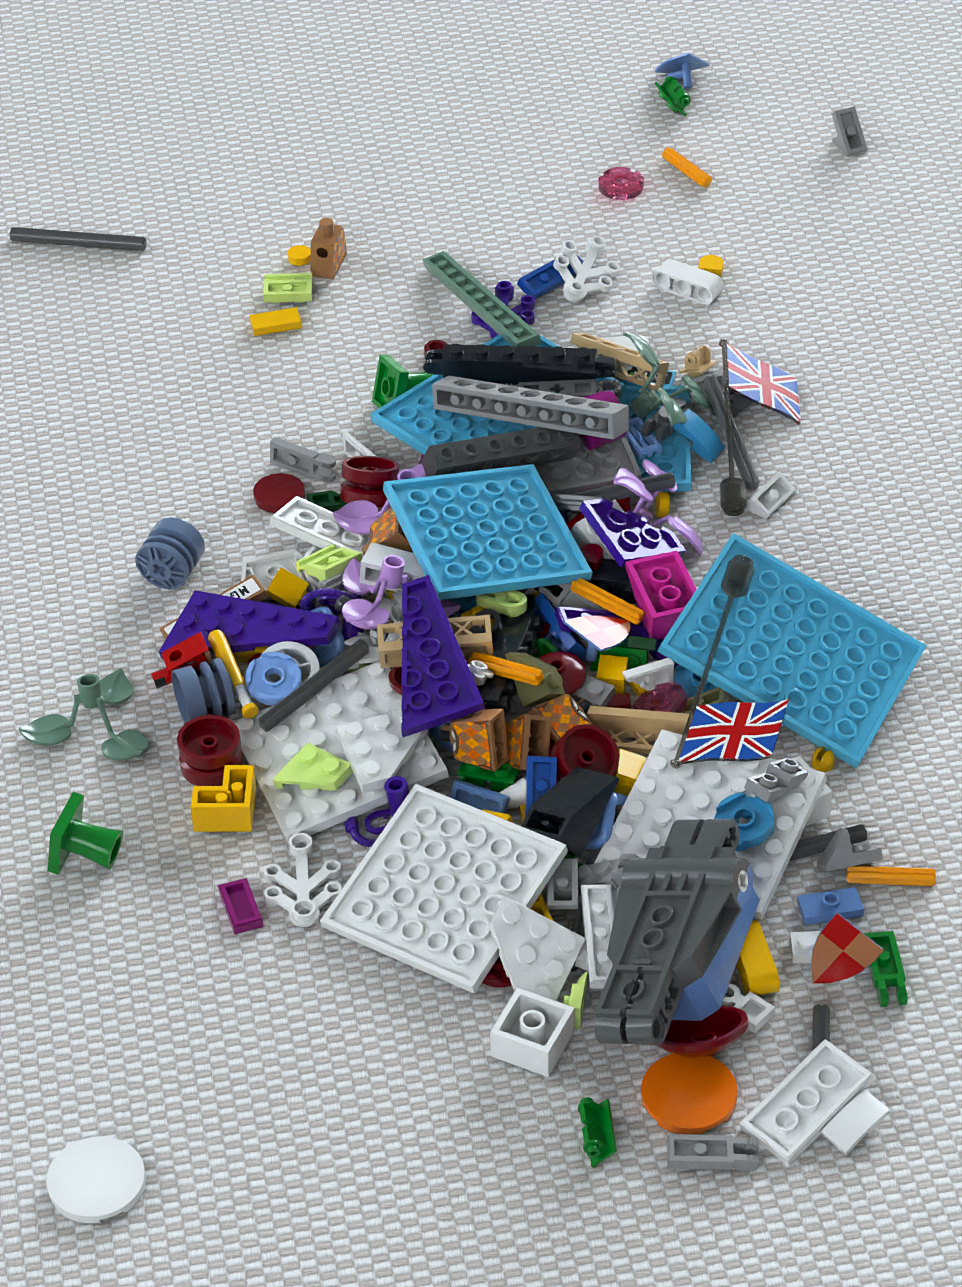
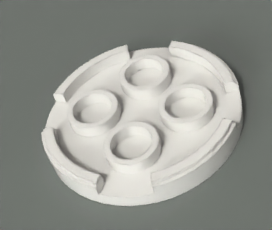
[46,1136,146,1223]

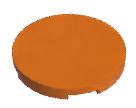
[641,1054,738,1135]

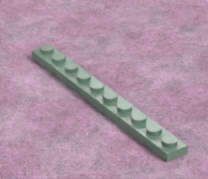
[423,251,541,347]

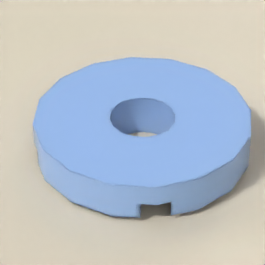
[245,652,302,705]

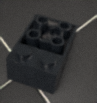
[521,767,620,858]

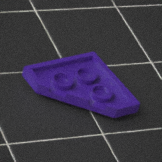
[579,498,686,567]

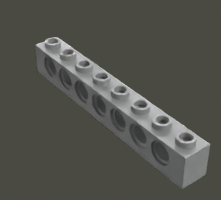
[432,376,629,440]

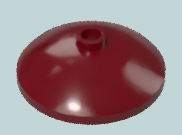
[658,1006,749,1058]

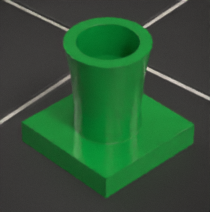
[371,354,433,408]
[47,792,123,875]

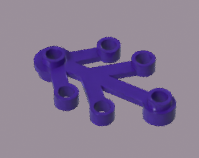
[471,281,535,339]

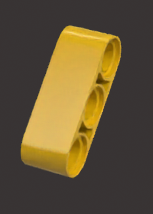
[736,919,780,996]

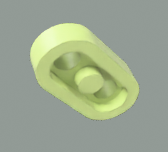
[476,590,527,617]

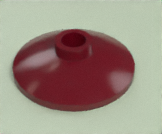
[539,652,586,695]

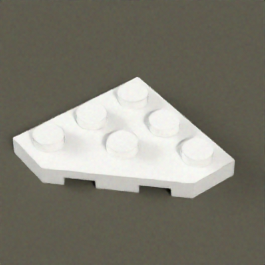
[336,709,428,793]
[489,896,586,1001]

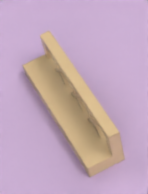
[570,332,669,392]
[377,615,493,668]
[587,706,694,755]

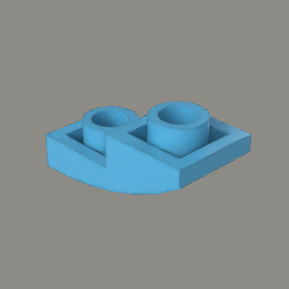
[674,409,725,463]

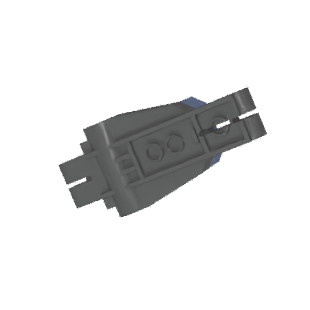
[594,819,760,1045]

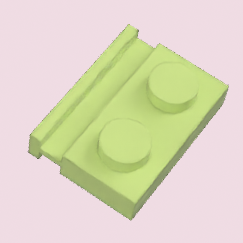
[263,273,313,303]
[296,544,362,581]

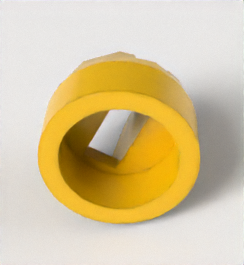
[811,747,835,772]

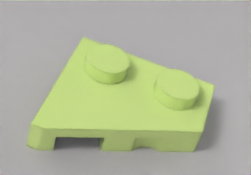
[273,742,353,791]

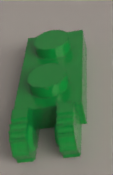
[864,931,908,1007]

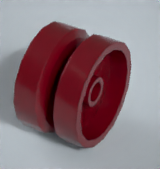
[340,456,400,508]
[177,715,243,786]
[548,724,620,784]

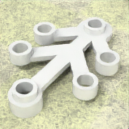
[553,236,620,303]
[263,833,342,927]

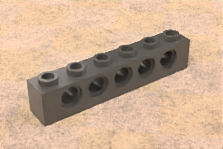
[421,427,582,477]

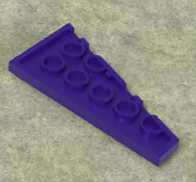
[401,575,485,738]
[159,590,341,659]

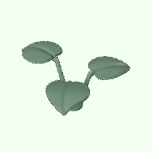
[623,332,712,425]
[19,668,149,760]

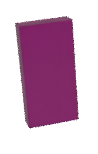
[218,878,263,935]

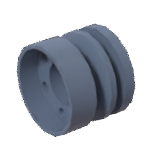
[135,517,205,590]
[171,658,236,723]

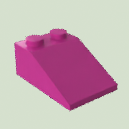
[625,550,697,640]

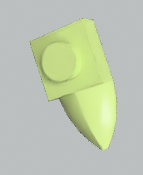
[563,970,588,1029]

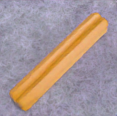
[662,147,712,188]
[570,578,645,625]
[468,652,544,686]
[846,866,936,886]

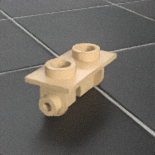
[679,345,717,377]

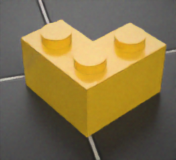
[190,765,256,832]

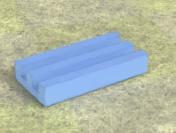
[626,417,662,460]

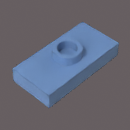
[450,779,510,814]
[797,887,864,925]

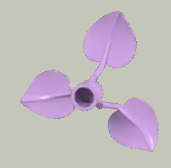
[613,459,702,556]
[333,463,426,535]
[342,555,461,629]

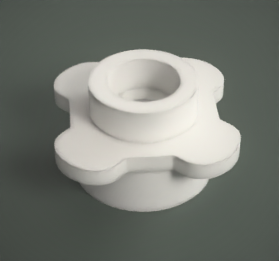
[467,660,494,685]

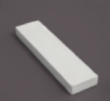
[580,884,614,989]

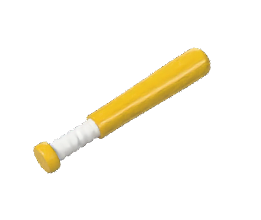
[208,630,259,719]

